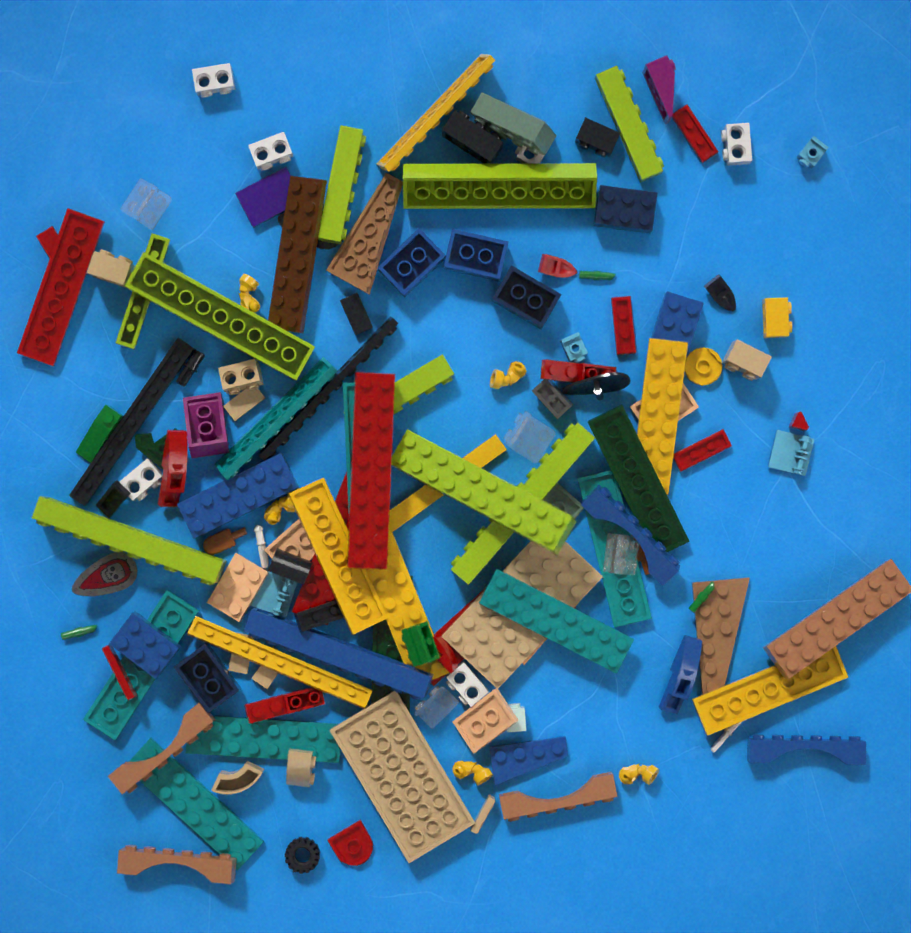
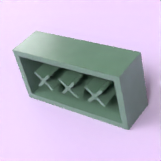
[471,92,556,155]

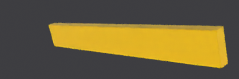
[389,434,507,532]

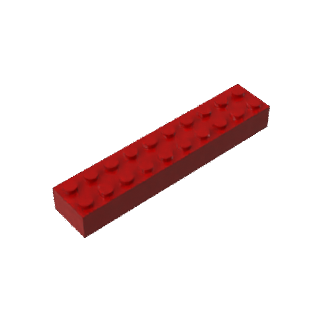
[347,372,395,569]

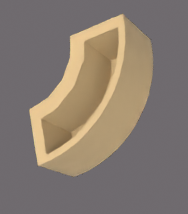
[286,748,316,787]
[211,761,265,794]

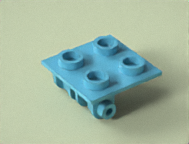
[768,430,814,476]
[250,571,298,617]

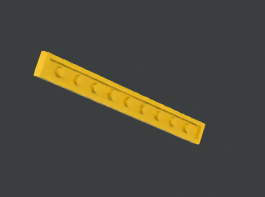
[188,616,373,709]

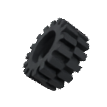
[285,837,320,874]

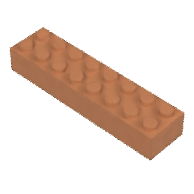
[763,559,911,679]

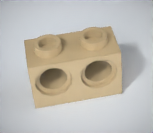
[218,359,264,395]

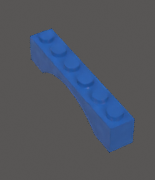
[581,485,680,586]
[747,734,866,765]

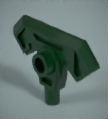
[135,428,178,470]

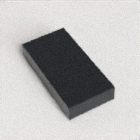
[340,293,373,335]
[96,480,131,518]

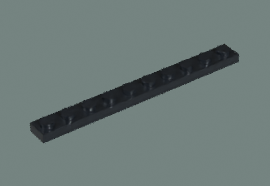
[257,316,398,461]
[69,338,194,506]

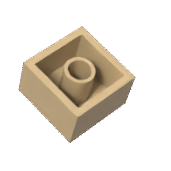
[87,249,135,287]
[722,339,772,381]

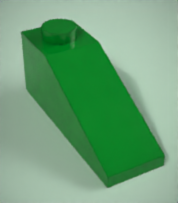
[76,404,123,463]

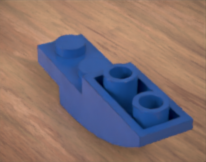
[659,635,702,714]

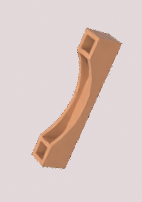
[108,702,215,794]
[499,772,617,821]
[117,845,237,884]

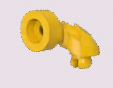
[238,274,260,313]
[489,361,526,390]
[264,494,295,525]
[453,761,493,786]
[619,764,660,785]

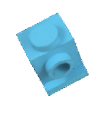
[797,136,829,169]
[560,332,588,363]

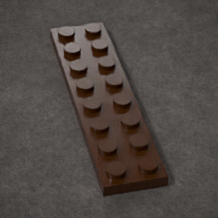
[268,176,327,333]

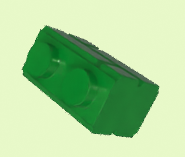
[401,621,440,667]

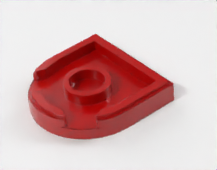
[327,819,373,866]

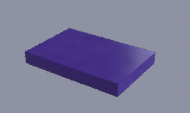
[235,167,291,228]

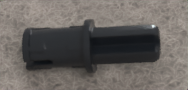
[176,350,205,386]

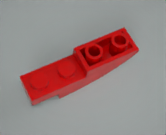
[540,359,617,383]
[158,430,188,507]
[244,687,325,724]

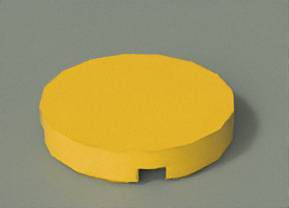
[685,347,722,386]

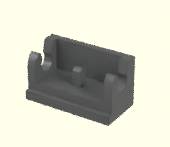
[532,379,574,419]

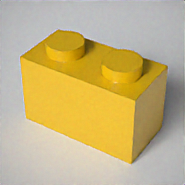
[762,297,792,338]

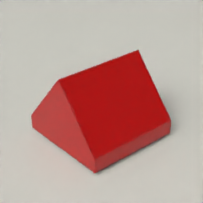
[789,411,809,431]

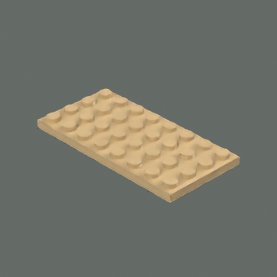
[442,541,603,688]
[330,691,475,863]

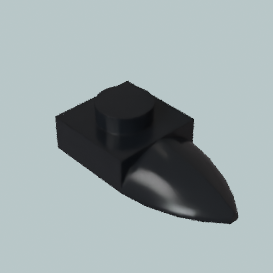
[704,274,736,311]

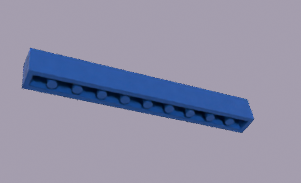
[244,608,434,700]

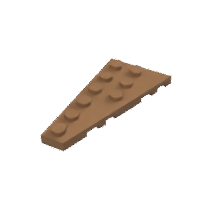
[326,173,403,295]
[692,577,750,695]

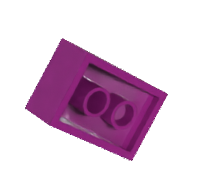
[642,55,676,124]
[183,392,230,458]

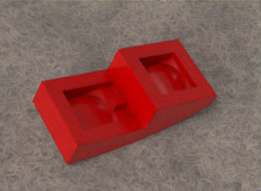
[433,631,458,674]

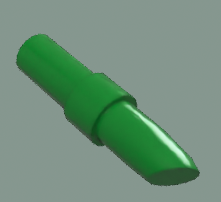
[579,271,616,280]
[688,581,715,613]
[61,625,98,640]

